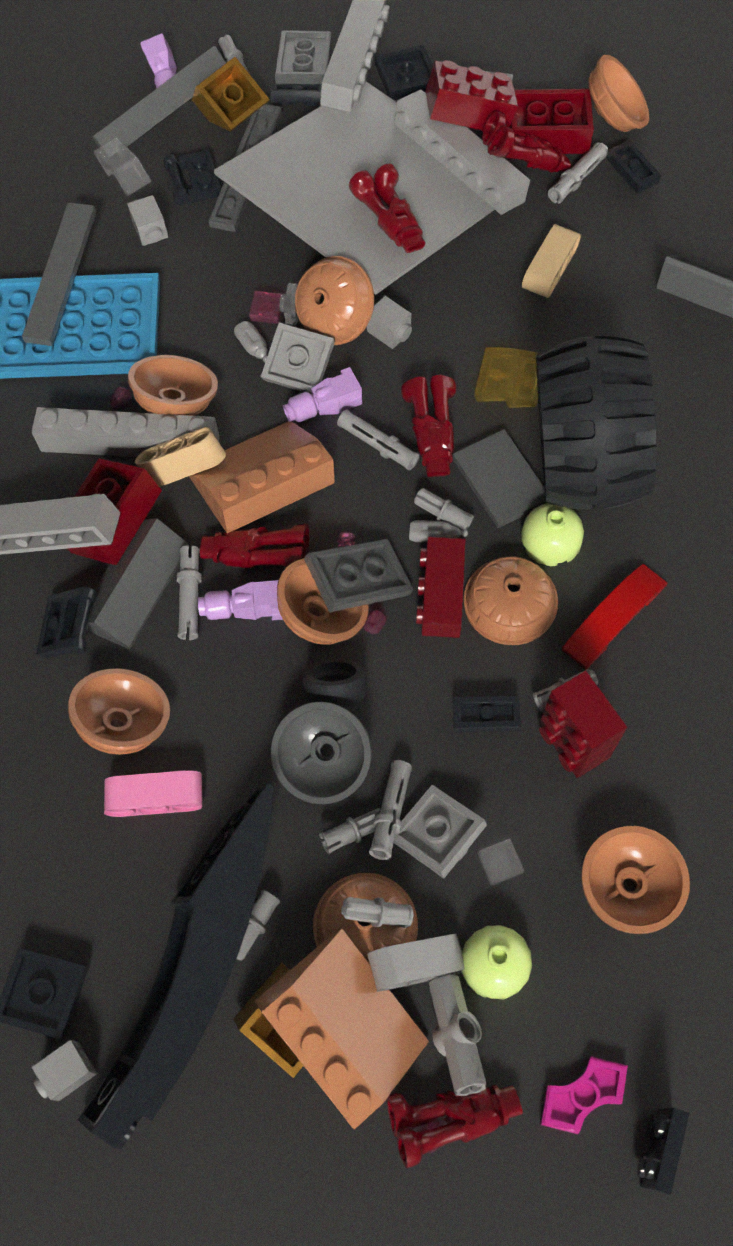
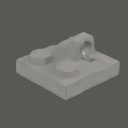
[261,323,335,394]
[394,785,487,878]

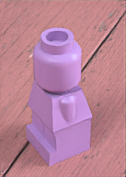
[140,33,177,88]
[283,367,362,422]
[198,580,283,620]

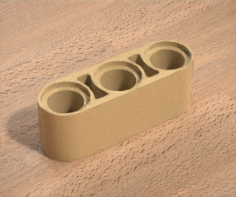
[522,224,581,298]
[135,427,226,487]

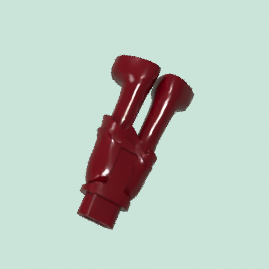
[482,111,571,172]
[349,163,426,253]
[401,375,457,477]
[200,524,310,568]
[386,1084,523,1168]

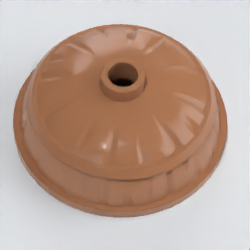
[588,55,649,132]
[295,256,374,345]
[128,355,218,416]
[463,556,558,645]
[277,558,368,644]
[68,669,170,755]
[581,826,690,934]
[313,873,418,964]

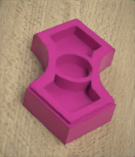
[540,1056,628,1134]

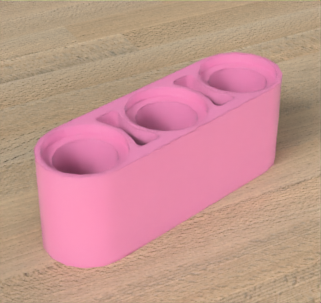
[104,771,203,817]

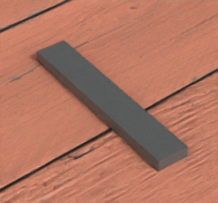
[92,45,226,160]
[209,104,282,232]
[22,203,96,346]

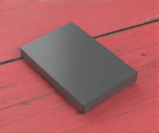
[275,30,332,85]
[453,429,549,529]
[304,539,414,612]

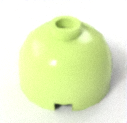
[521,503,584,566]
[462,925,532,999]

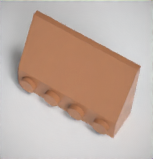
[189,421,335,533]
[254,927,429,1130]

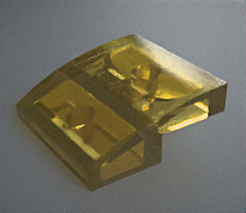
[474,347,539,408]

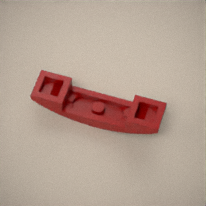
[562,564,668,670]

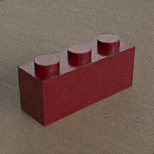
[416,537,466,638]

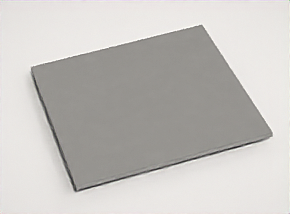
[214,82,495,294]

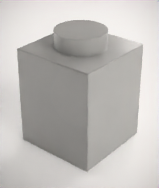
[127,195,168,246]
[367,296,412,349]
[32,1040,97,1101]

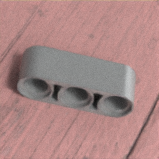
[367,934,465,992]

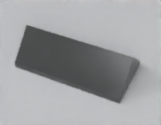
[656,255,733,318]
[86,518,190,650]

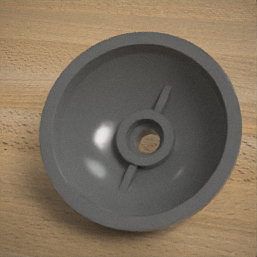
[271,702,372,804]

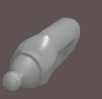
[234,321,268,362]
[409,520,468,543]

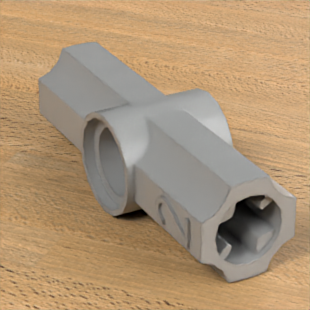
[429,974,486,1096]

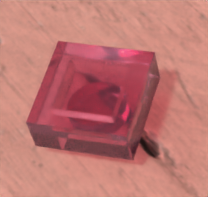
[250,291,283,324]

